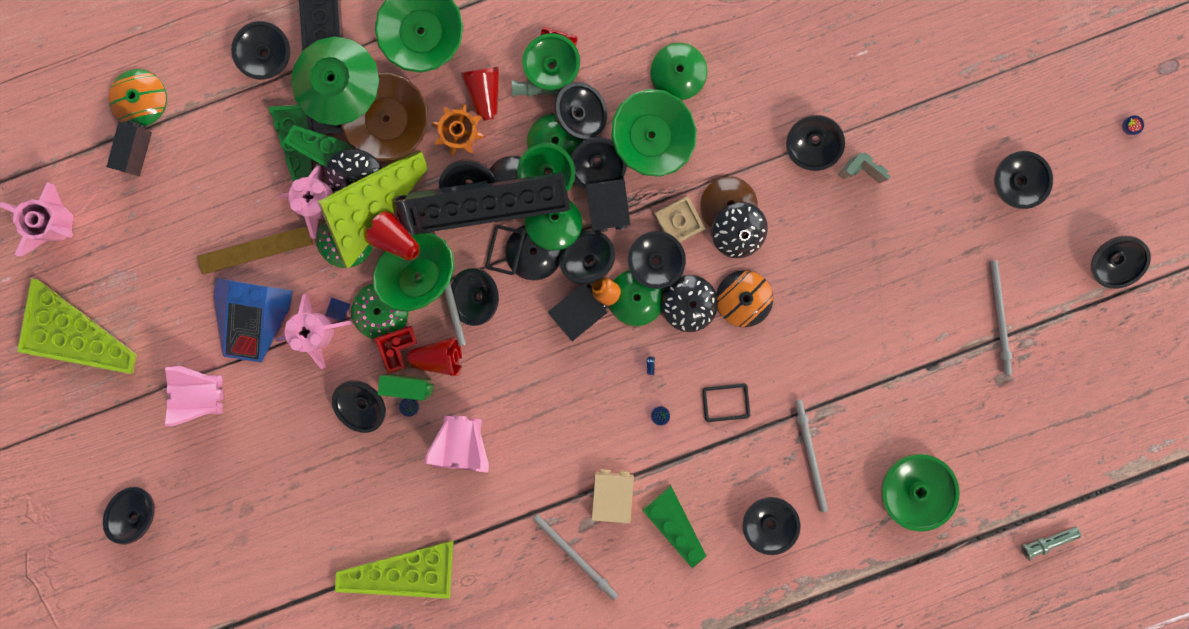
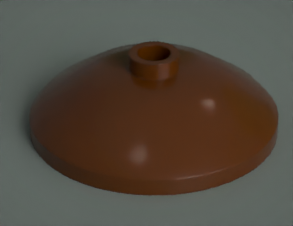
[700,177,758,228]

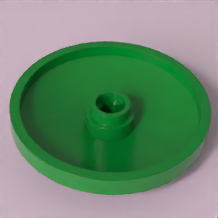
[881,454,960,532]

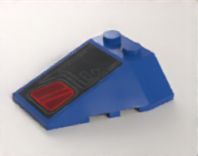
[213,278,293,363]

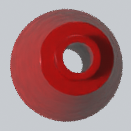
[461,66,499,121]
[365,211,419,260]
[407,337,462,376]

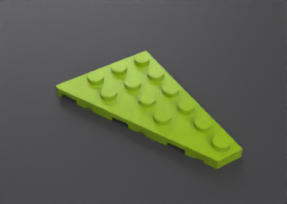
[318,150,428,268]
[17,278,137,374]

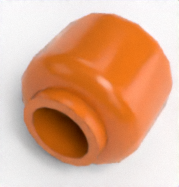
[592,277,620,306]

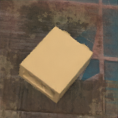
[592,469,634,523]

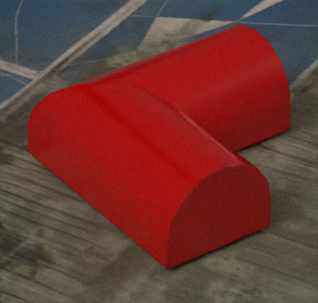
[375,325,418,375]

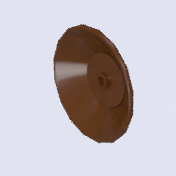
[341,73,428,161]

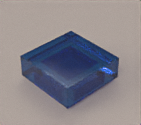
[325,297,351,322]

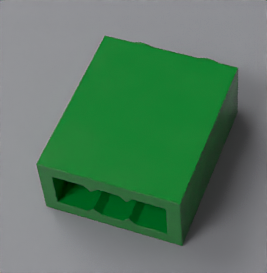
[377,373,434,401]

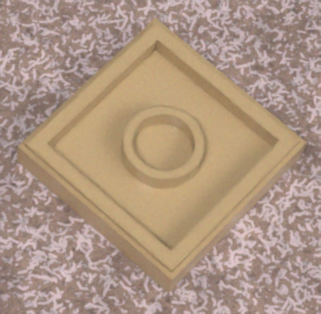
[654,196,705,242]

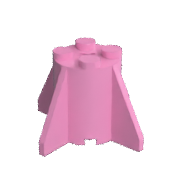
[279,163,334,239]
[0,182,74,257]
[276,294,352,369]
[165,366,224,426]
[425,416,489,473]

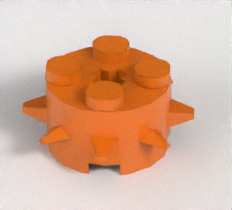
[432,104,484,156]

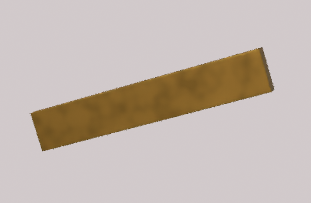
[197,226,314,275]

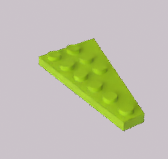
[335,540,454,599]

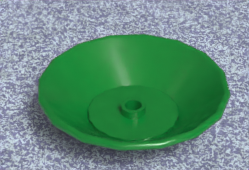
[374,0,464,73]
[291,36,379,126]
[611,89,697,177]
[372,233,454,312]

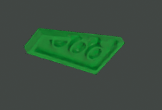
[268,105,313,182]
[283,125,353,183]
[642,485,706,569]

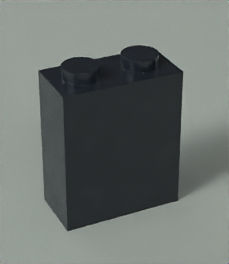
[106,120,152,176]
[585,177,631,232]
[548,284,608,342]

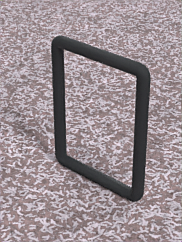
[485,225,525,275]
[702,383,750,422]

